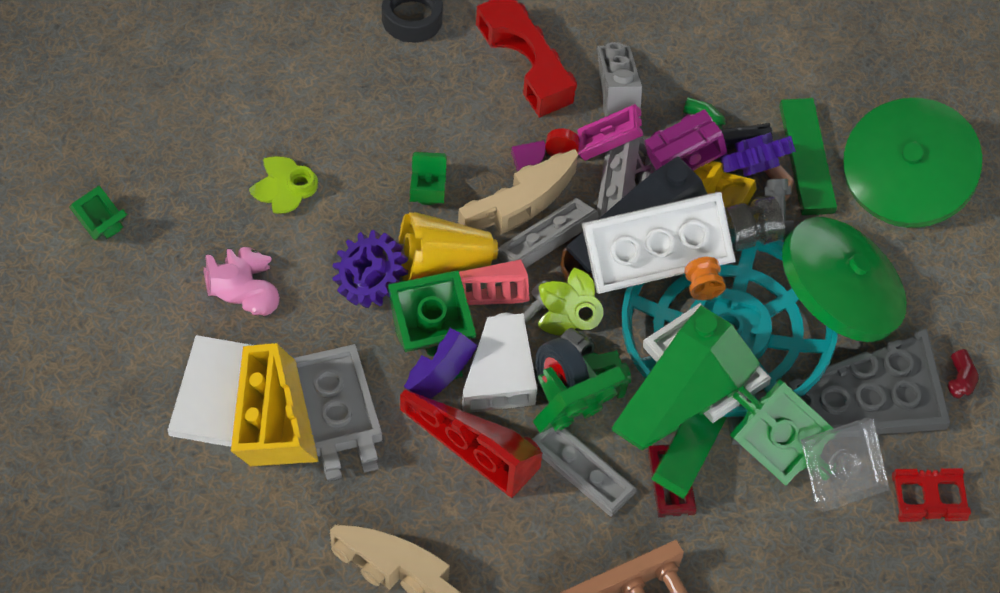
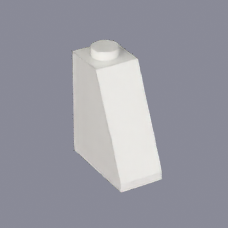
[462,313,537,413]

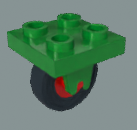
[533,338,626,433]

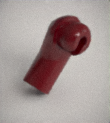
[947,349,979,399]

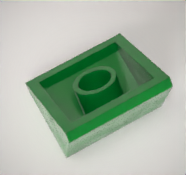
[388,270,476,352]

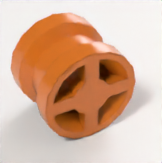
[684,257,726,300]

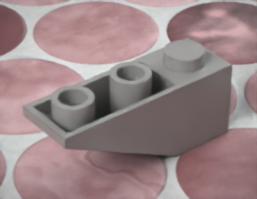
[597,42,642,118]

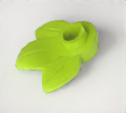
[249,156,318,214]
[538,268,604,335]

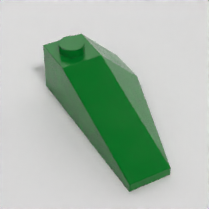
[612,305,760,451]

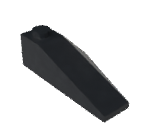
[566,156,707,273]

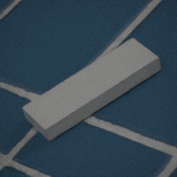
[498,198,599,268]
[532,427,637,517]

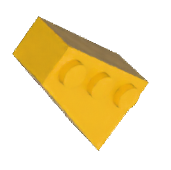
[231,343,319,466]

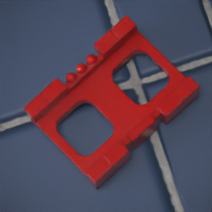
[892,468,971,522]

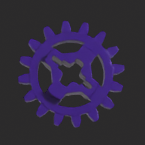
[720,132,796,176]
[332,230,409,308]

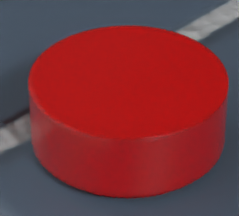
[545,128,580,157]

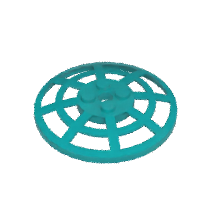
[622,228,838,417]

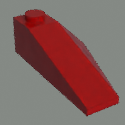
[400,389,543,498]

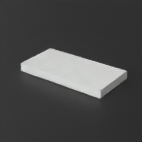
[582,192,736,294]

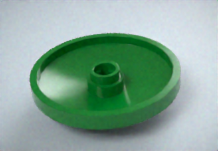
[843,98,982,228]
[782,217,907,342]

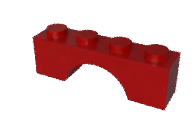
[476,0,577,118]

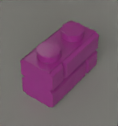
[644,109,728,171]

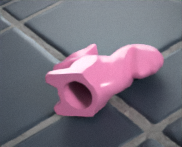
[204,247,280,316]

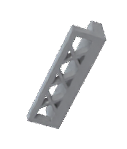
[597,137,656,218]

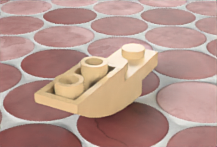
[458,149,578,235]
[330,525,461,593]

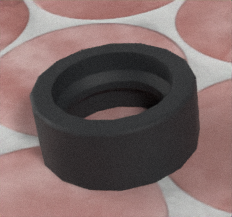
[382,0,443,43]

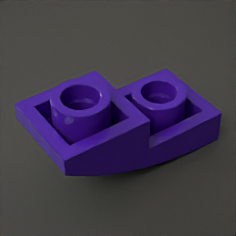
[404,328,478,399]

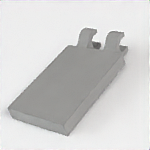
[294,344,382,482]

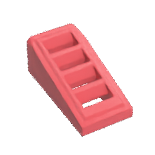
[459,260,530,305]

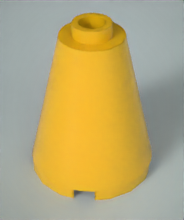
[399,212,498,281]

